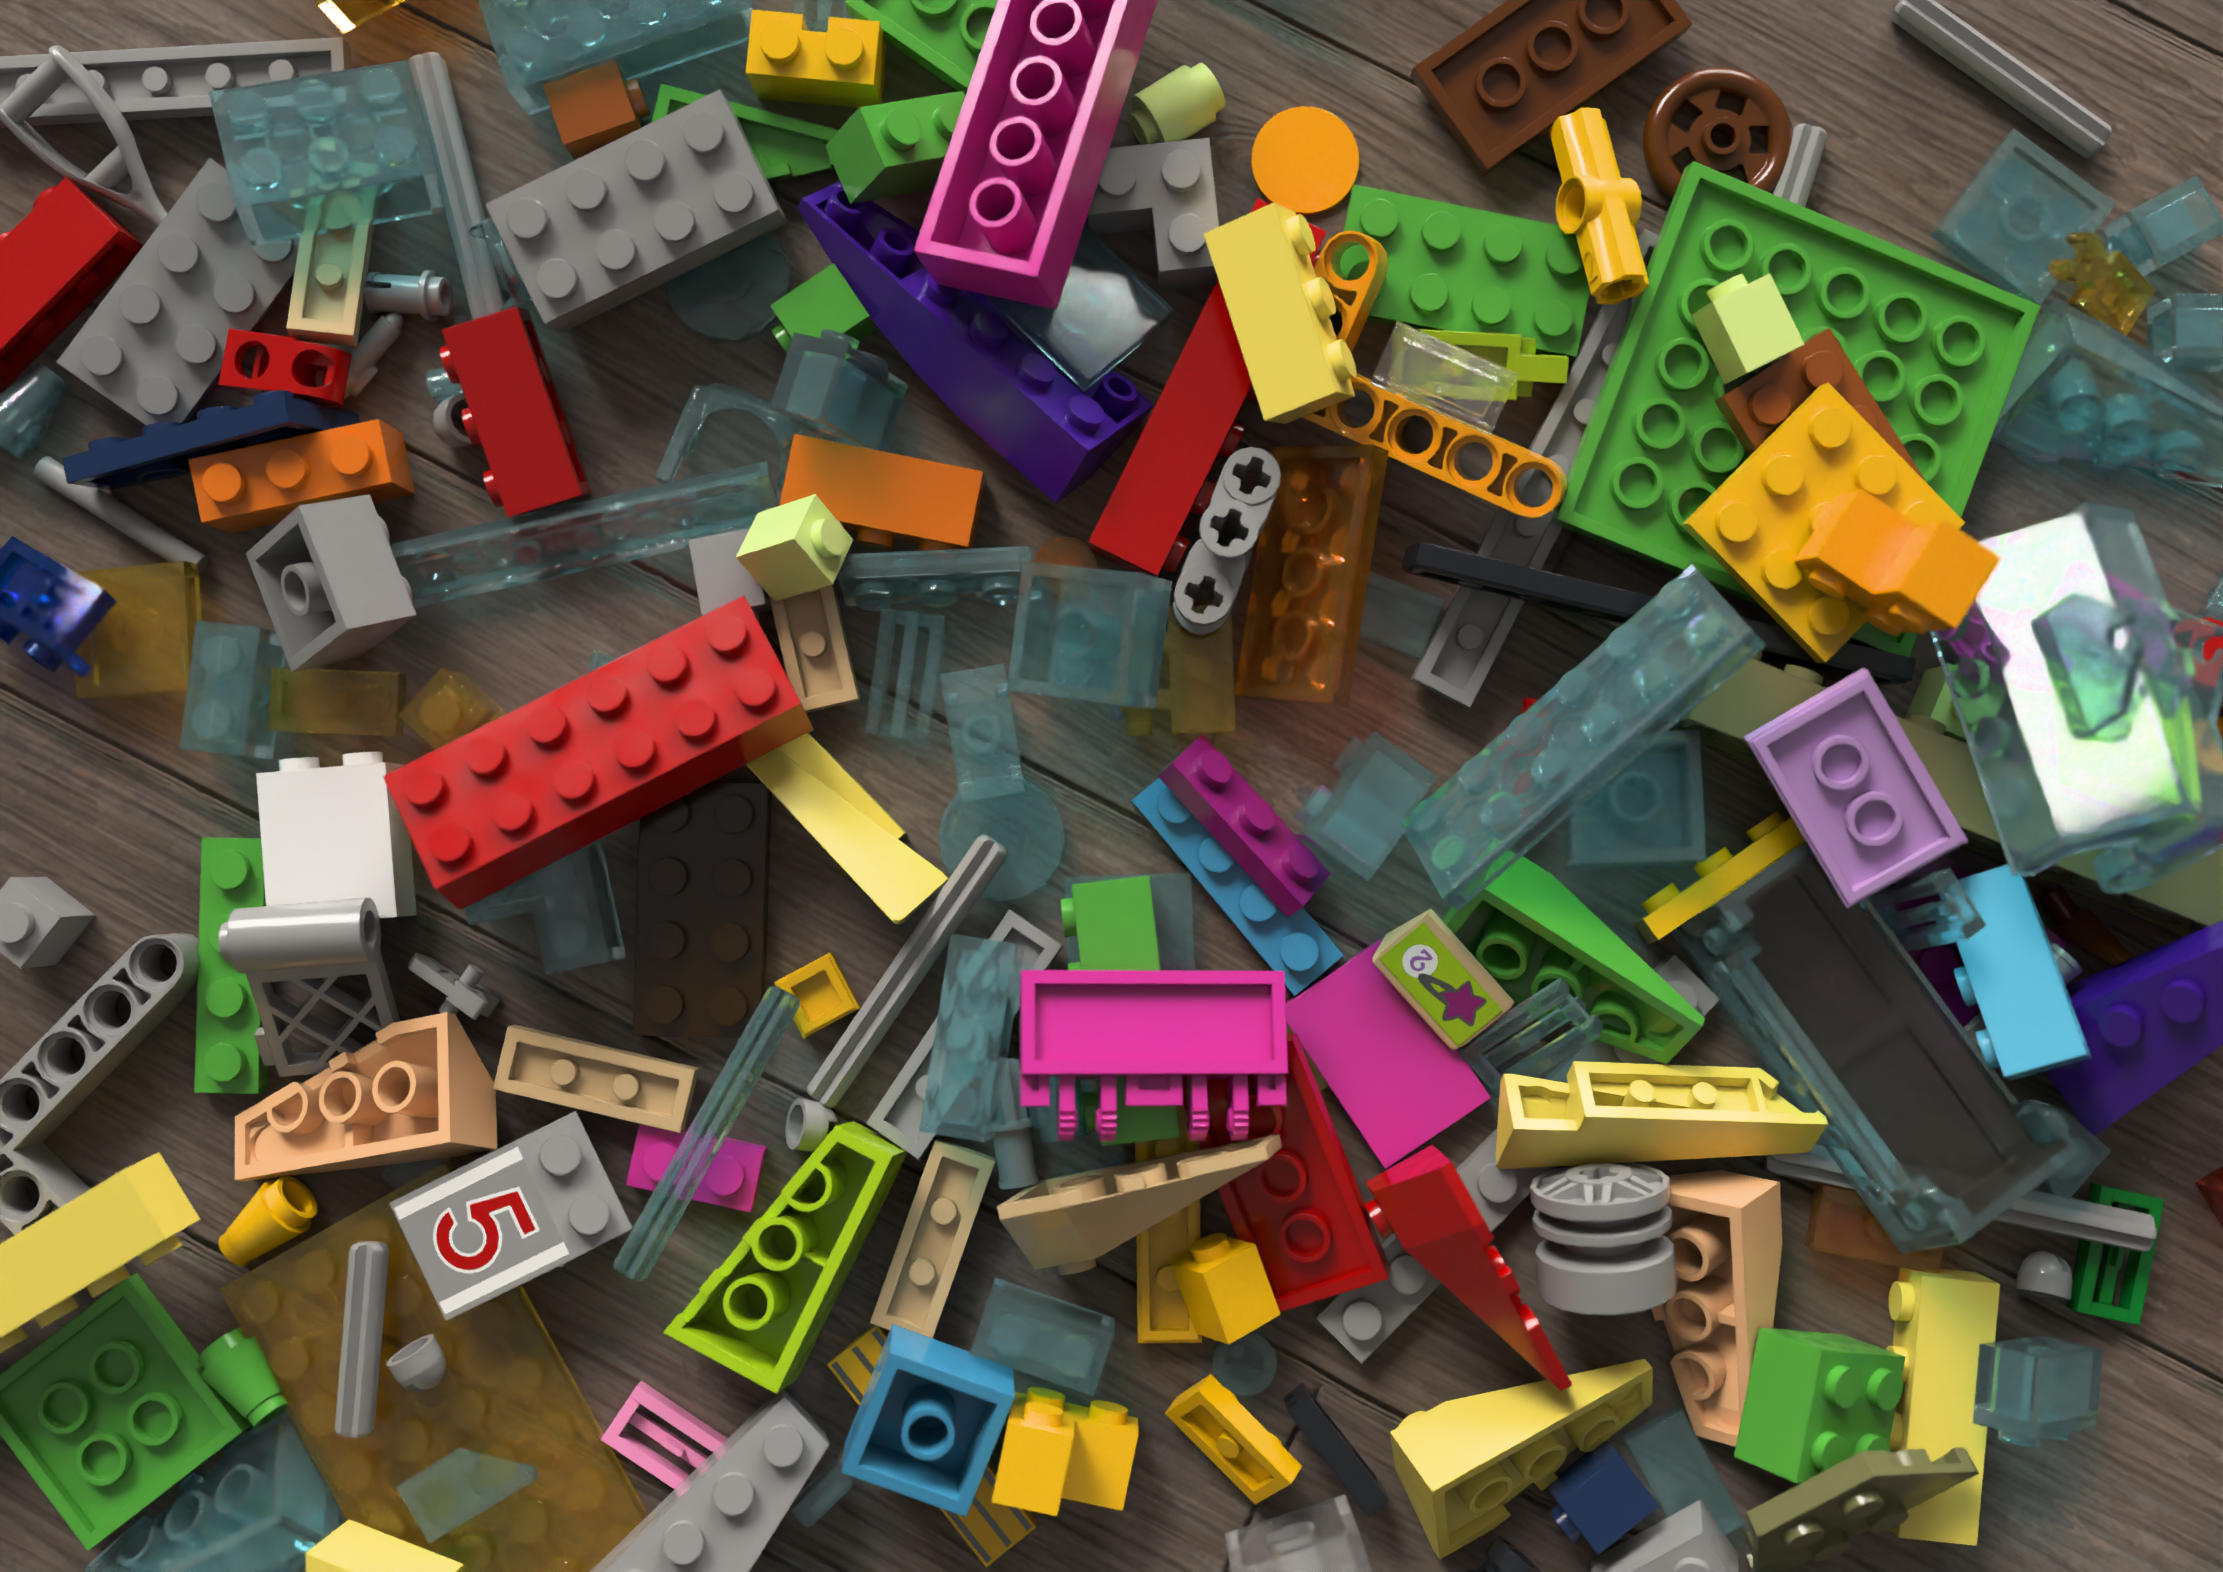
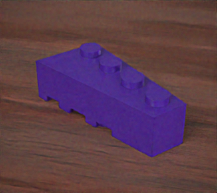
[2045,921,2223,1139]

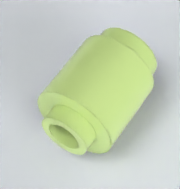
[1128,63,1226,145]

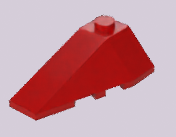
[1364,1145,1572,1391]

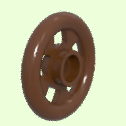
[1643,67,1793,201]

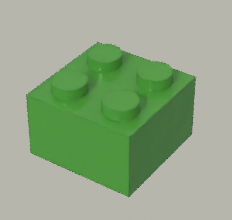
[1734,1327,1906,1483]

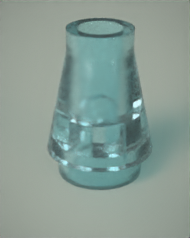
[0,362,71,460]

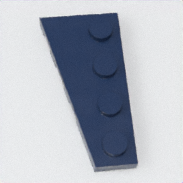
[62,390,360,490]

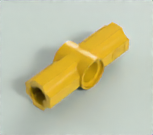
[1548,108,1650,305]

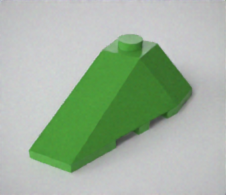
[1442,840,1705,1064]

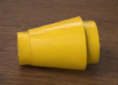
[218,1176,317,1266]

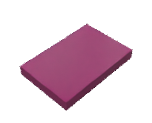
[1286,938,1491,1169]

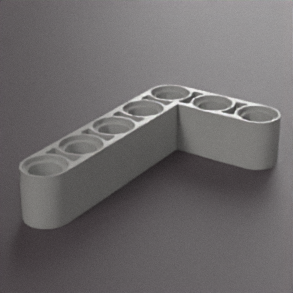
[0,933,200,1235]

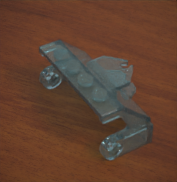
[1930,502,2223,894]

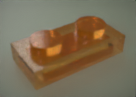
[1805,1183,1951,1274]

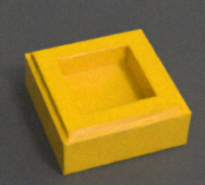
[774,951,862,1039]

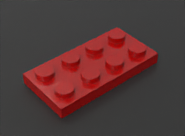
[1182,1033,1391,1312]

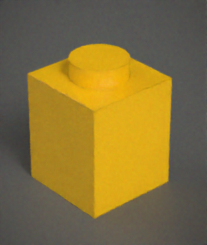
[1171,1233,1281,1345]

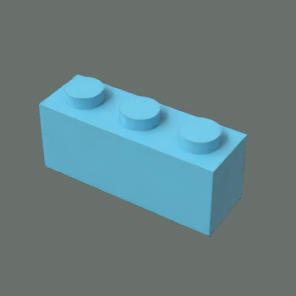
[1932,862,2092,1081]

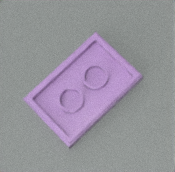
[1743,668,1968,909]

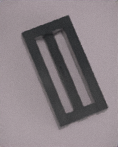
[1283,1382,1389,1516]

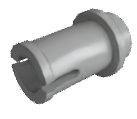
[364,270,453,322]

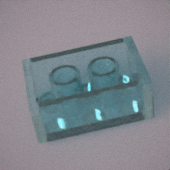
[209,60,445,246]

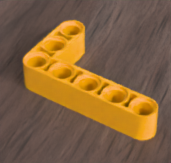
[1302,230,1567,518]

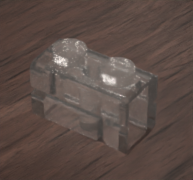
[1370,320,1518,435]

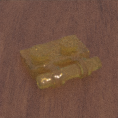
[1117,605,1236,737]

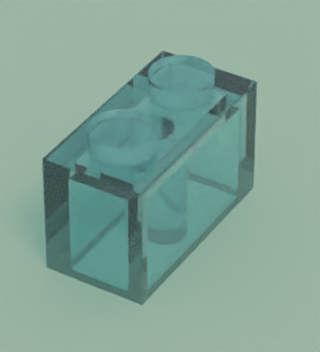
[770,329,908,452]
[179,620,286,760]
[970,1277,1115,1396]
[1973,1335,2103,1447]

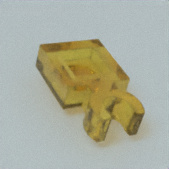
[2049,232,2156,342]

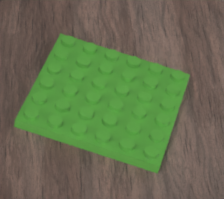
[1550,161,2041,657]

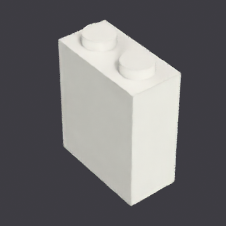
[256,752,417,919]

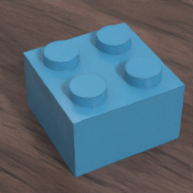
[841,1324,1015,1517]

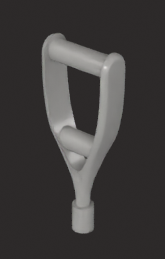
[0,45,168,227]

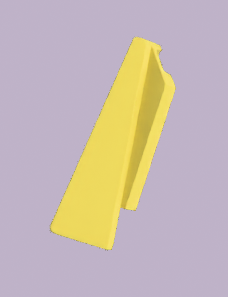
[745,732,949,925]
[1495,1061,1828,1169]

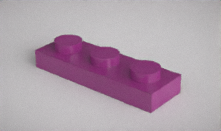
[1158,734,1330,918]

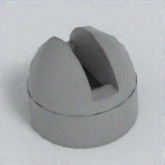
[433,393,473,447]
[785,1098,838,1152]
[2016,1250,2073,1301]
[386,1334,447,1392]

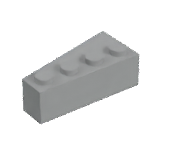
[590,1389,829,1572]

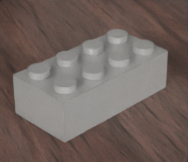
[485,89,788,333]

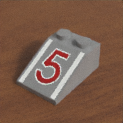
[389,1111,633,1321]

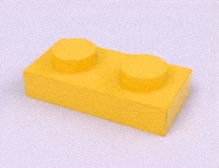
[1165,1374,1302,1505]

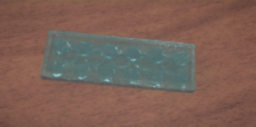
[1399,564,1766,911]

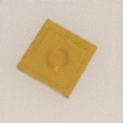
[70,561,206,700]

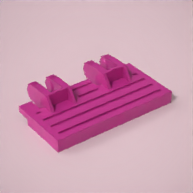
[1019,970,1288,1141]

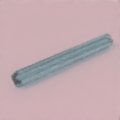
[614,986,800,1282]

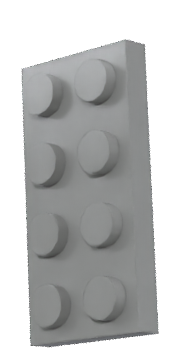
[56,158,302,425]

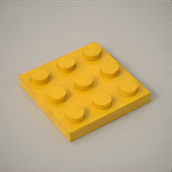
[1682,383,1965,663]

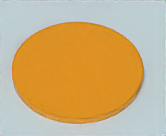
[1251,106,1359,215]

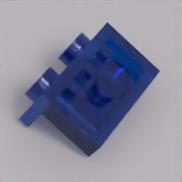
[0,536,117,678]

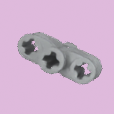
[1173,447,1281,635]

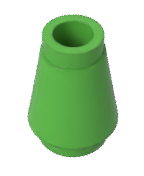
[198,1327,289,1429]

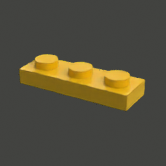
[1634,810,1804,945]

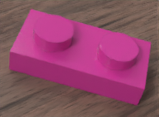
[626,1124,768,1212]

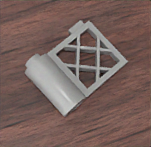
[219,897,400,1077]

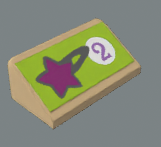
[1372,909,1514,1051]

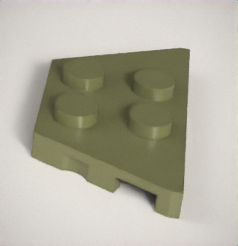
[1746,1447,1979,1572]

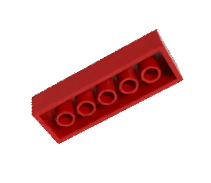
[383,595,814,910]

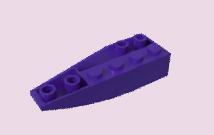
[798,181,1154,503]

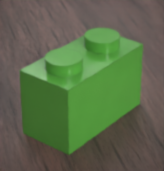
[825,91,966,204]

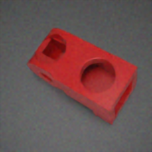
[218,328,352,407]

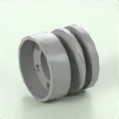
[1530,1163,1677,1315]

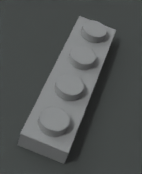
[866,910,1064,1160]

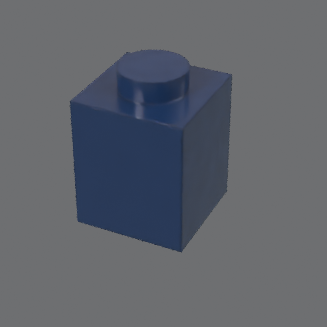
[1547,1440,1660,1555]

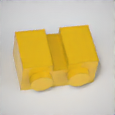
[746,10,887,108]

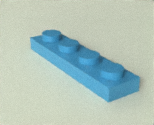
[1131,778,1344,996]

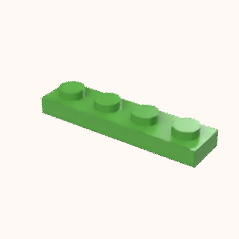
[194,837,268,1094]

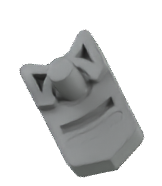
[408,953,500,1020]

